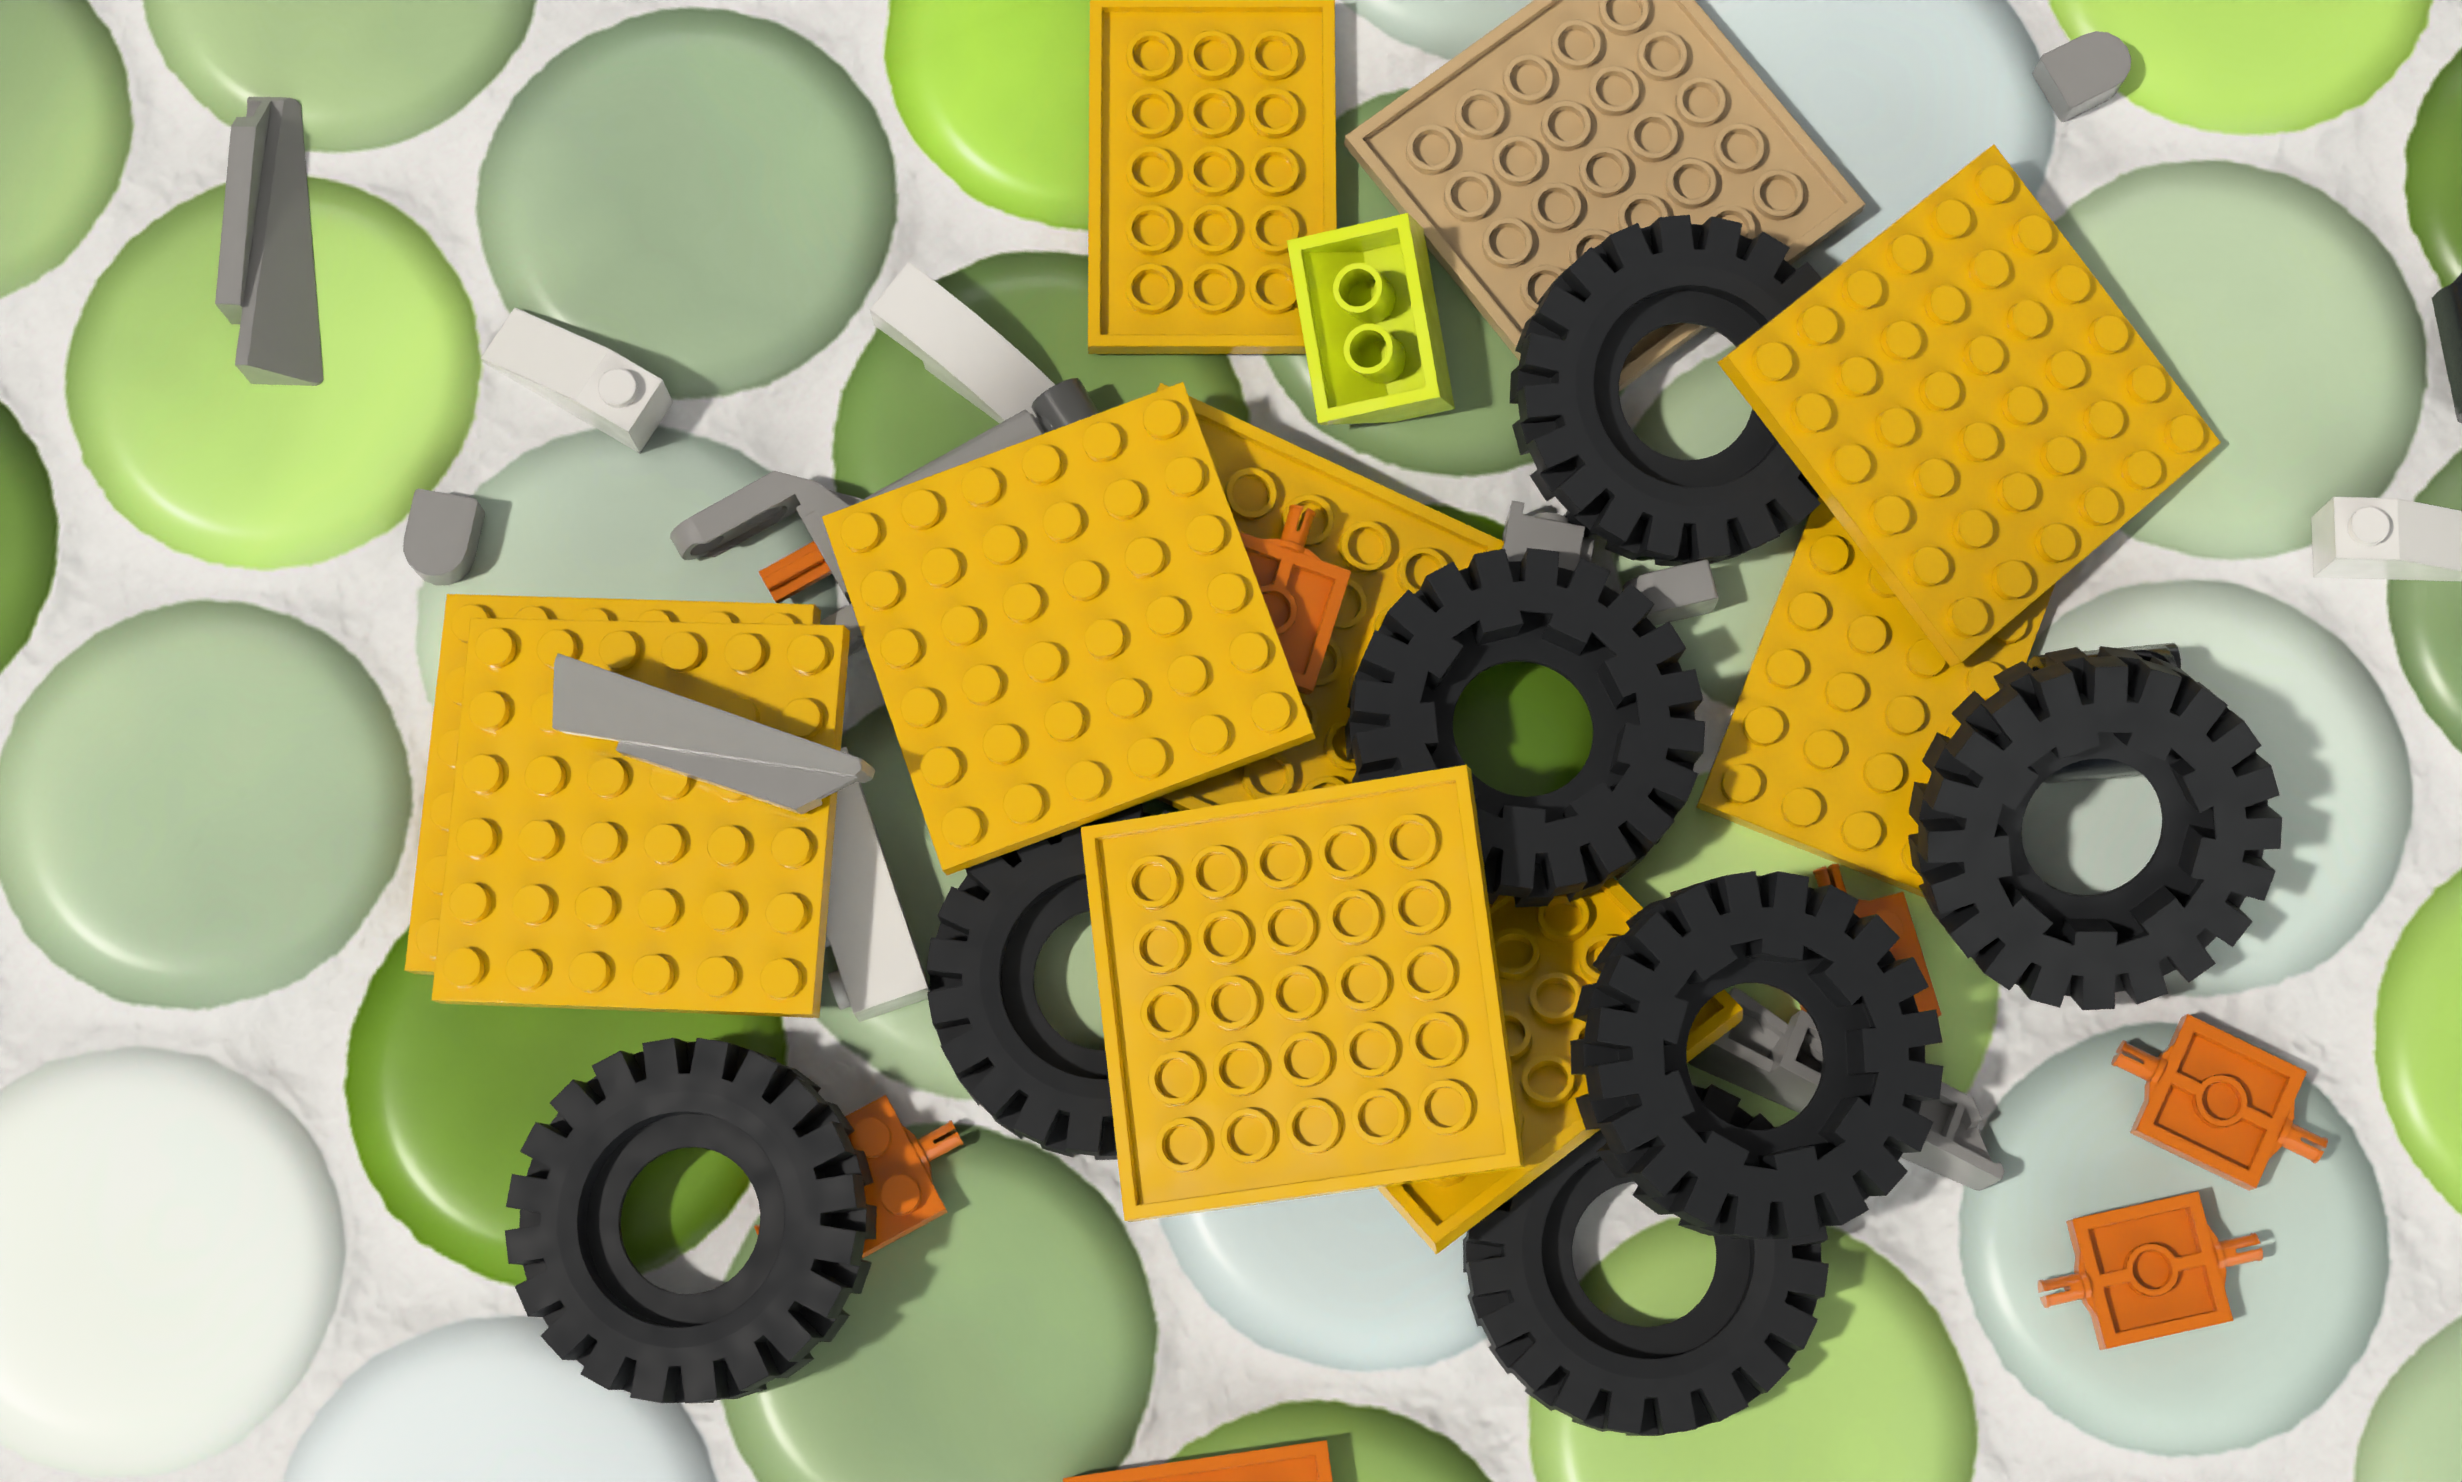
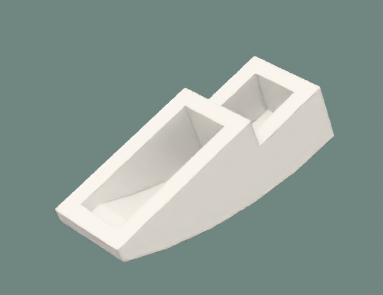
[870,261,1055,423]

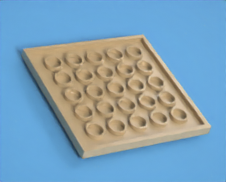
[1344,0,1865,392]

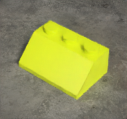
[1287,213,1455,425]

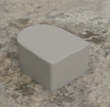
[2032,31,2131,122]
[403,489,485,585]
[1622,559,1719,626]

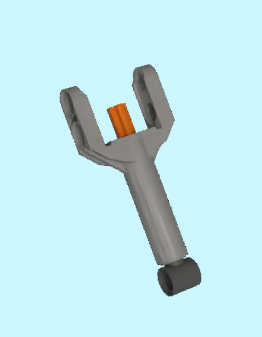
[670,378,1100,657]

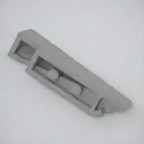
[215,96,323,386]

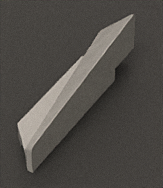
[552,654,876,815]
[1688,987,2005,1191]

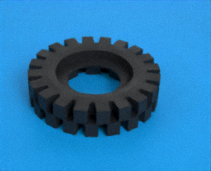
[1510,215,1822,566]
[1345,548,1705,907]
[1908,646,2282,1010]
[926,804,1170,1160]
[1570,871,1943,1239]
[505,1038,877,1403]
[1463,1084,1829,1436]

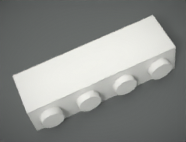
[825,746,930,1022]

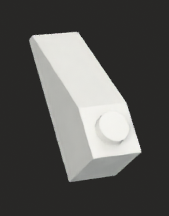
[481,307,673,454]
[2311,497,2462,582]

